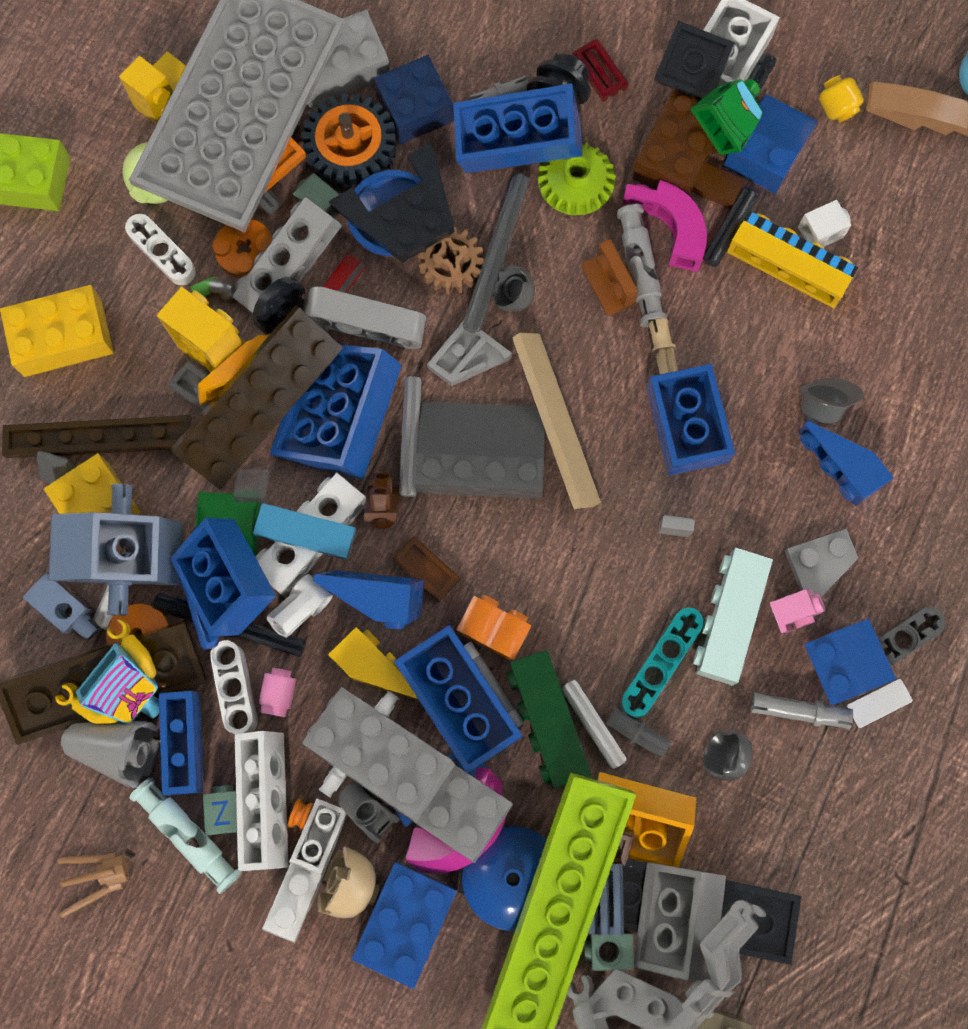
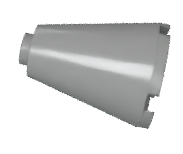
[61,721,159,788]

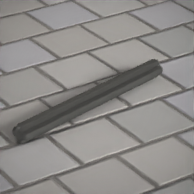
[463,173,530,334]

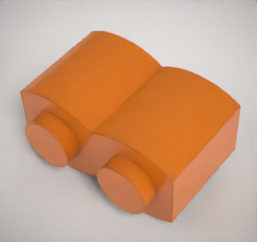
[456,595,531,662]

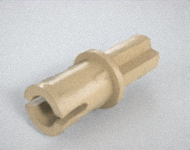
[648,318,678,374]

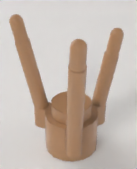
[57,852,129,918]

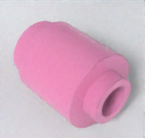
[258,668,297,717]

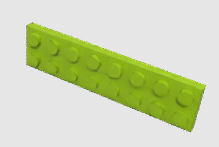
[481,772,637,1029]

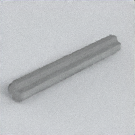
[399,376,422,497]

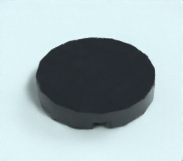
[252,277,305,334]

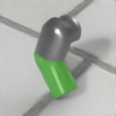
[190,276,236,301]

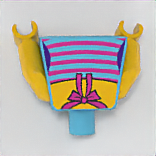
[55,619,159,724]

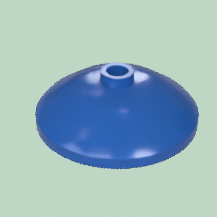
[347,170,421,256]
[462,826,547,931]

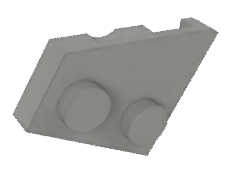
[427,321,512,386]
[785,529,858,597]

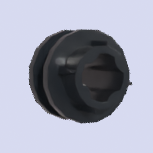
[526,53,591,115]

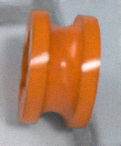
[288,798,314,831]

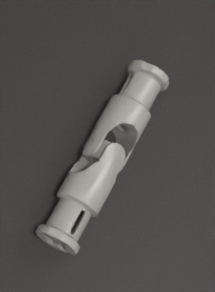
[617,204,667,327]

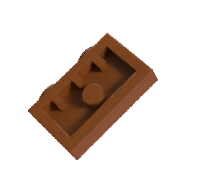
[581,239,638,316]

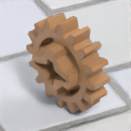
[418,227,484,294]

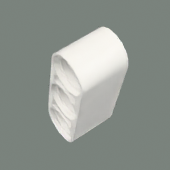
[210,640,258,734]

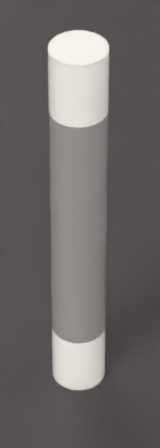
[464,642,525,728]

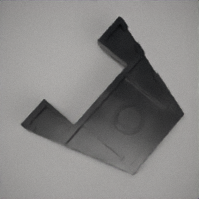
[329,142,455,263]

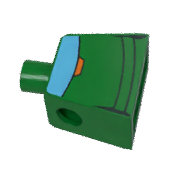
[690,79,762,155]

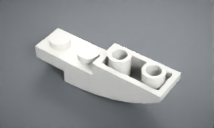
[262,799,347,943]

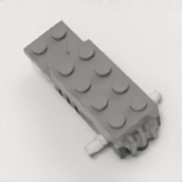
[302,687,513,864]

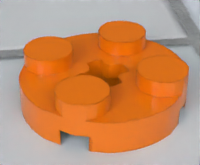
[212,219,272,279]

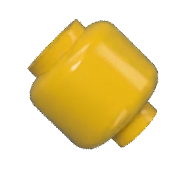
[819,75,864,123]

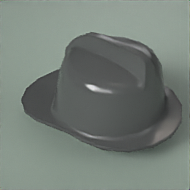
[799,378,864,425]

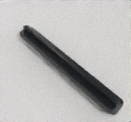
[153,593,306,657]

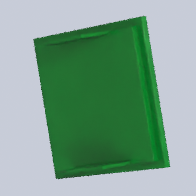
[195,492,261,556]

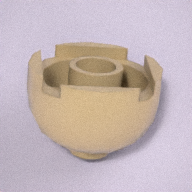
[318,847,379,918]

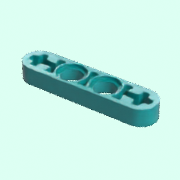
[621,608,704,718]

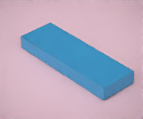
[253,503,356,560]

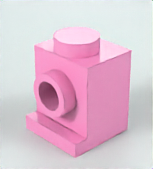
[770,589,825,633]

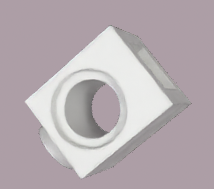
[798,200,851,247]

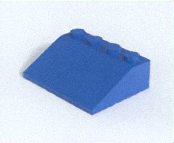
[270,344,402,479]

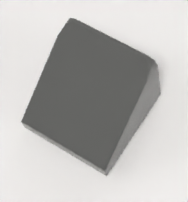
[36,451,76,483]

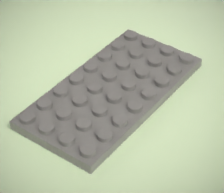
[129,0,345,232]

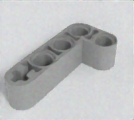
[302,287,426,349]

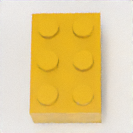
[0,285,114,377]
[156,286,245,372]

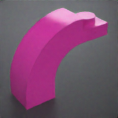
[622,180,707,272]
[406,768,506,873]

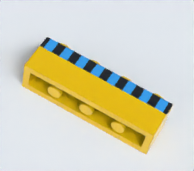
[727,211,858,309]

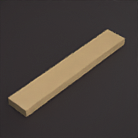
[512,333,601,509]

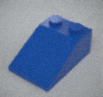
[724,94,818,194]
[313,570,424,629]

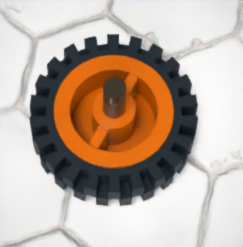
[302,93,397,191]

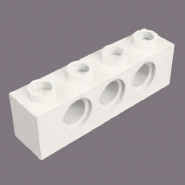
[256,473,366,598]
[235,731,289,871]

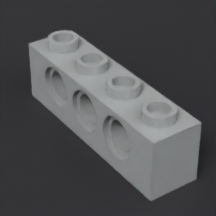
[232,197,342,313]

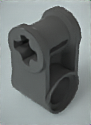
[338,784,401,844]

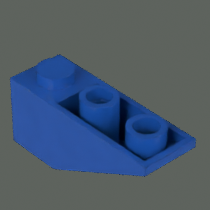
[798,421,894,506]

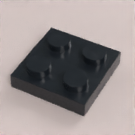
[654,21,735,100]

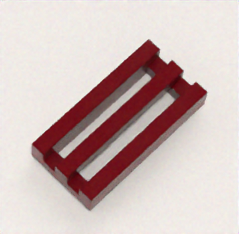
[572,39,629,102]

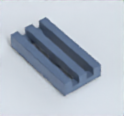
[588,864,624,935]

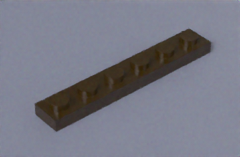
[2,415,193,458]

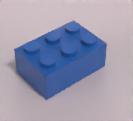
[646,364,735,476]
[170,518,276,636]
[351,861,458,989]

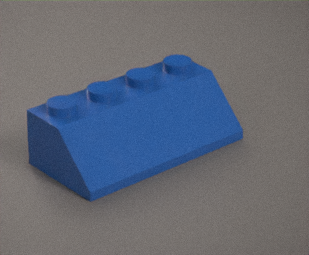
[453,84,583,173]
[394,625,523,773]

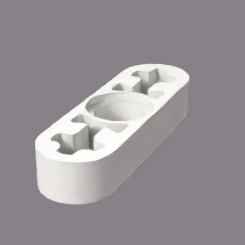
[125,214,196,285]

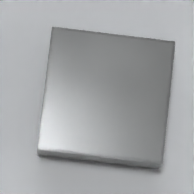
[658,515,695,537]

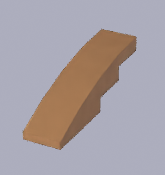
[866,81,968,136]

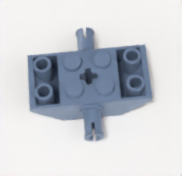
[48,484,182,616]

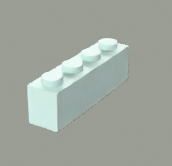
[693,548,773,686]

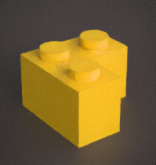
[119,51,186,125]

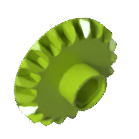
[538,142,616,215]

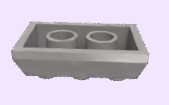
[634,862,726,982]

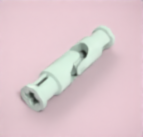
[129,778,242,894]

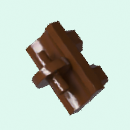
[364,473,400,529]

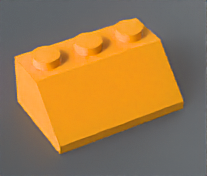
[597,772,696,867]

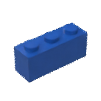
[159,691,204,796]

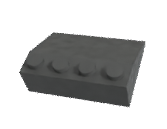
[415,402,545,499]

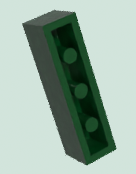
[506,650,592,789]

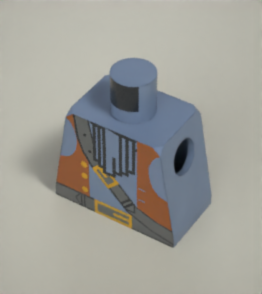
[23,573,101,641]

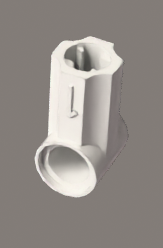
[267,574,333,638]

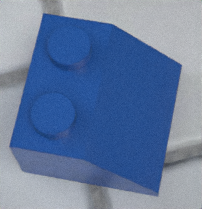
[804,619,896,706]

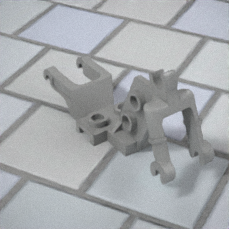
[567,900,766,1029]

